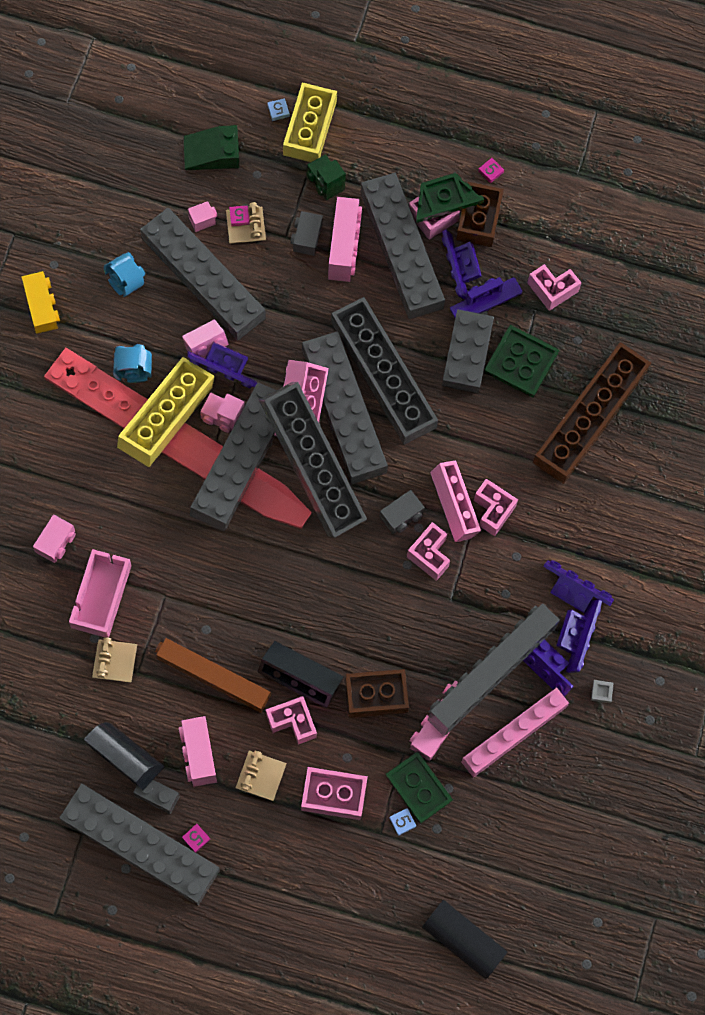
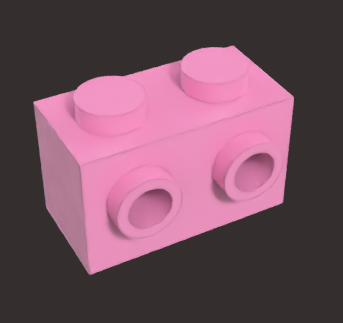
[182,319,229,358]
[33,514,76,563]

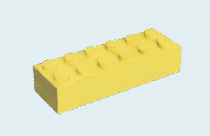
[117,357,214,467]

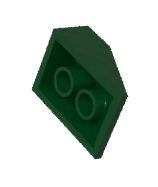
[184,125,239,170]

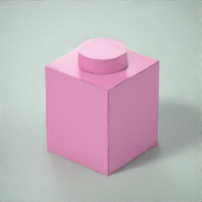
[188,201,217,232]

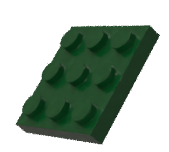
[484,325,560,398]

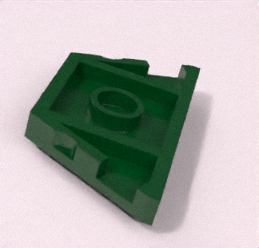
[416,173,484,223]

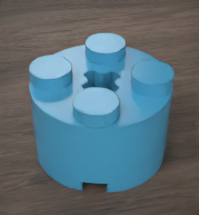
[104,252,145,297]
[113,344,152,383]

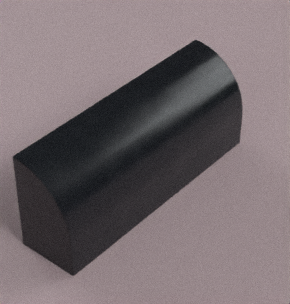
[257,641,344,708]
[84,722,165,791]
[422,900,508,979]

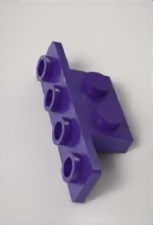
[442,229,482,300]
[450,277,522,318]
[187,342,257,389]
[543,560,614,613]
[556,599,602,673]
[523,640,573,697]

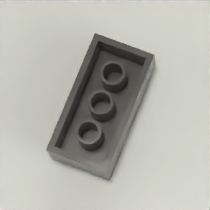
[442,309,494,393]

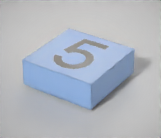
[267,98,290,121]
[389,808,416,836]

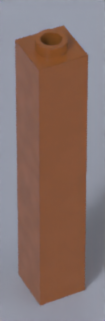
[155,638,271,713]

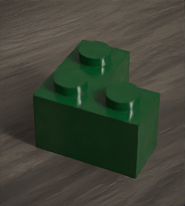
[306,154,346,201]

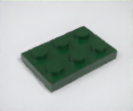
[385,752,453,824]

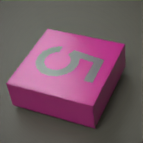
[478,158,504,183]
[229,205,250,226]
[182,824,211,853]

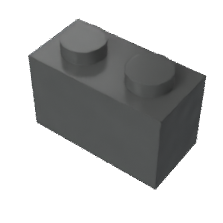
[290,211,323,256]
[379,490,425,534]
[133,780,180,815]

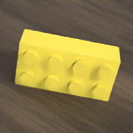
[283,83,337,162]

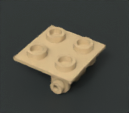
[226,202,266,244]
[92,637,137,683]
[236,751,287,801]

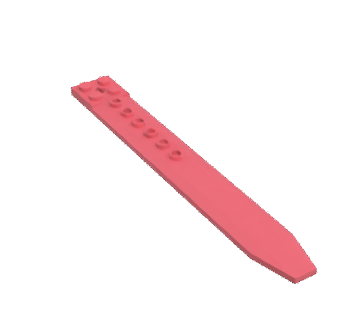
[44,347,312,529]

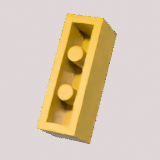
[21,271,60,334]

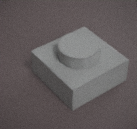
[591,680,613,703]

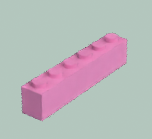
[461,688,569,778]

